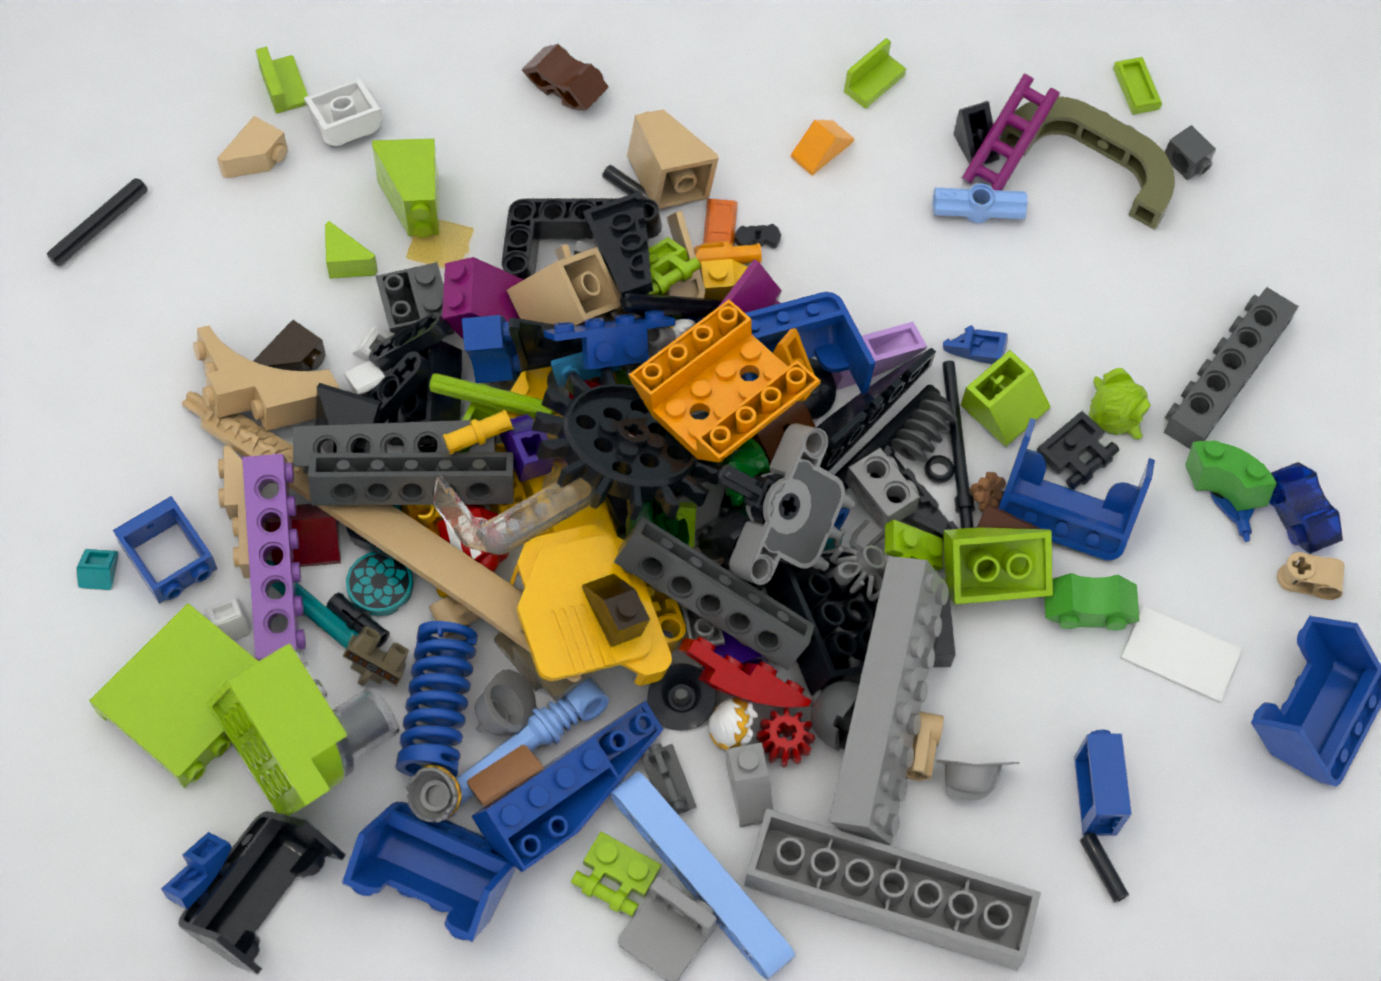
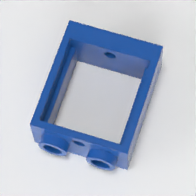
[113,496,217,604]
[1074,730,1132,836]

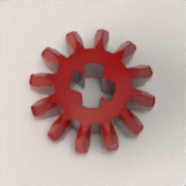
[756,707,815,768]

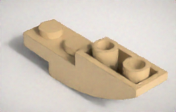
[218,446,269,578]

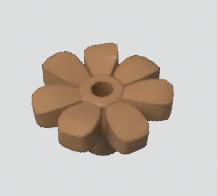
[970,472,1006,512]

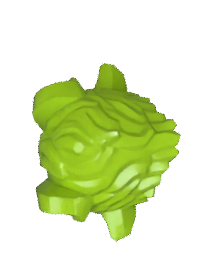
[1089,368,1151,440]

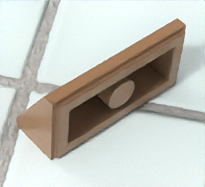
[467,745,544,807]

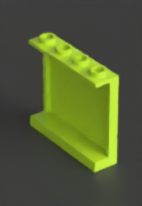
[89,603,258,788]

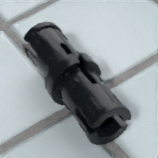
[326,592,390,648]

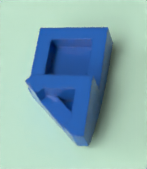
[943,325,1008,364]

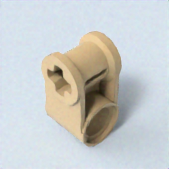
[1276,552,1345,600]

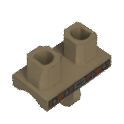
[343,626,409,686]

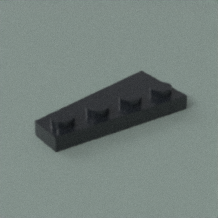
[583,191,653,297]

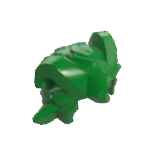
[722,438,770,507]

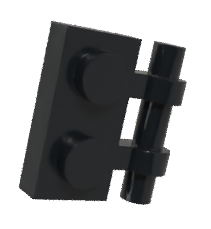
[1036,411,1119,490]

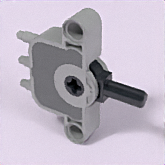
[717,423,855,585]

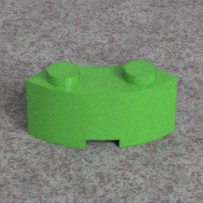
[1185,440,1277,511]
[1044,573,1139,631]

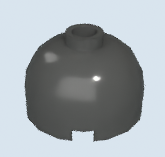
[810,681,859,751]

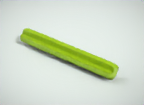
[429,373,555,418]

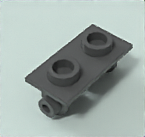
[641,743,697,814]

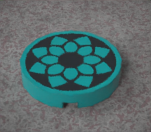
[346,552,413,616]

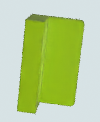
[844,38,906,109]
[255,46,308,114]

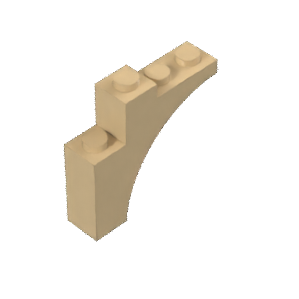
[193,325,340,431]

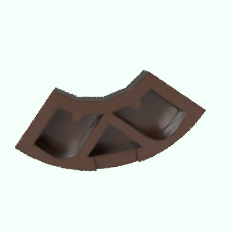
[521,44,609,111]

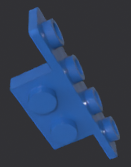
[544,310,676,370]

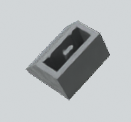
[375,262,454,336]

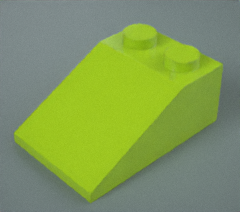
[943,527,1053,604]

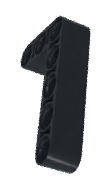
[501,198,662,280]

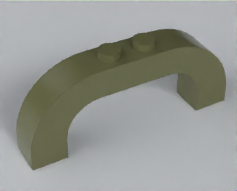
[1000,96,1175,230]

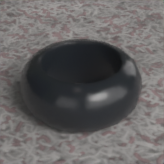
[924,455,954,483]

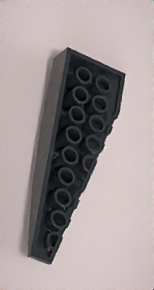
[697,347,936,571]

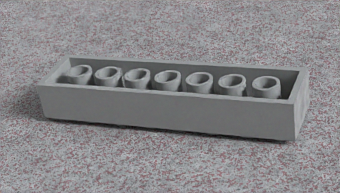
[829,556,949,846]
[744,808,1041,970]

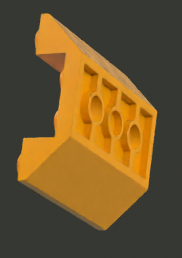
[629,299,820,462]

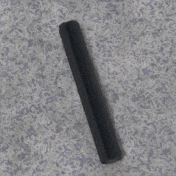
[47,178,148,266]
[619,293,721,317]

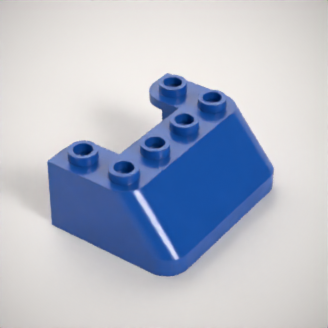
[1251,616,1381,786]
[342,802,516,942]

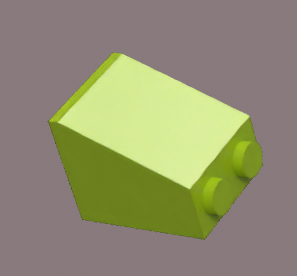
[372,138,439,238]

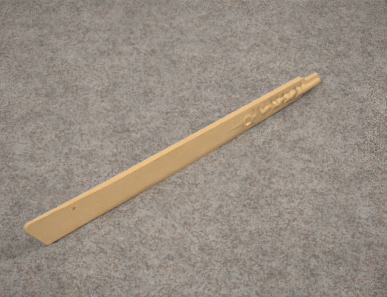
[182,391,581,682]

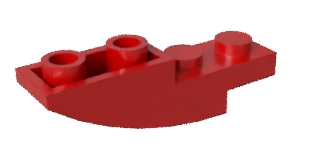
[678,636,812,708]

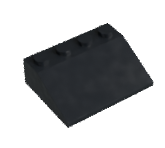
[765,552,879,696]

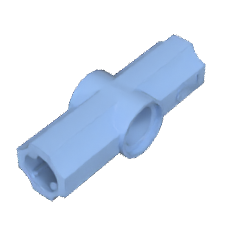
[932,183,1028,223]

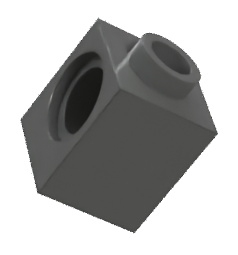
[1165,125,1216,181]

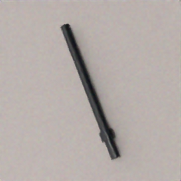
[942,361,975,529]

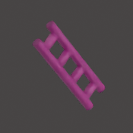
[962,73,1060,191]

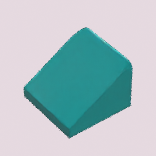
[76,549,118,590]

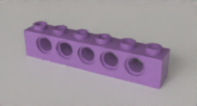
[242,454,306,661]

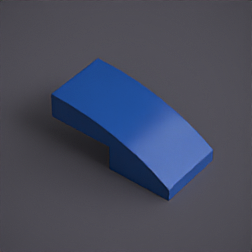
[161,832,232,909]

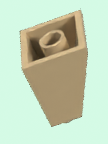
[627,109,719,209]
[507,247,621,326]

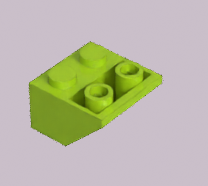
[960,350,1051,447]

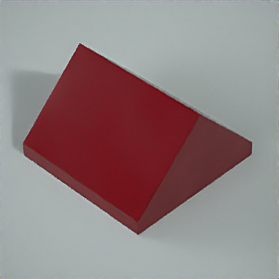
[268,504,341,567]

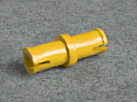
[442,409,513,455]

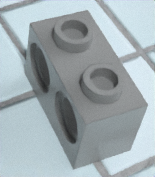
[845,448,920,529]

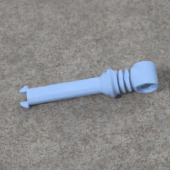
[451,677,609,817]

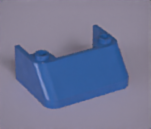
[741,292,876,394]
[999,418,1155,560]

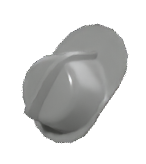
[474,670,536,735]
[936,760,1020,800]

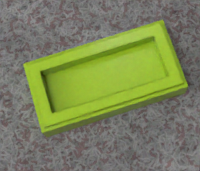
[1113,57,1162,115]

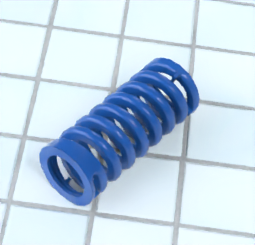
[395,621,478,777]

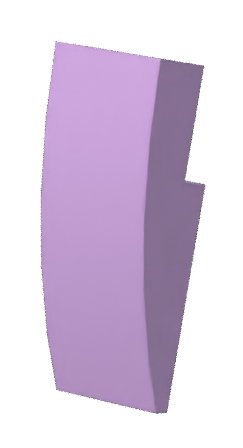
[831,322,927,390]

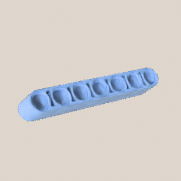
[610,771,795,980]

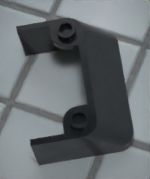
[178,811,346,975]

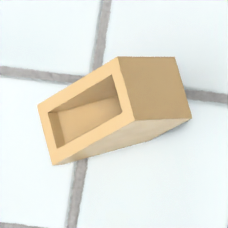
[217,116,288,178]

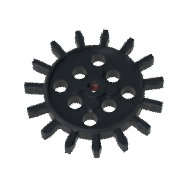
[532,367,723,520]

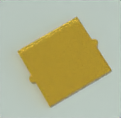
[406,219,474,268]

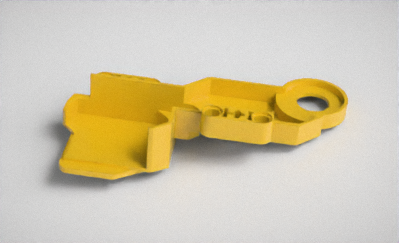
[489,367,686,686]

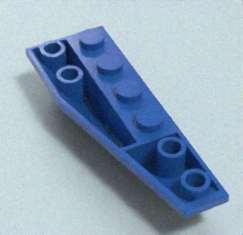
[471,701,664,872]

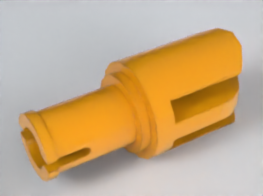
[693,241,762,270]

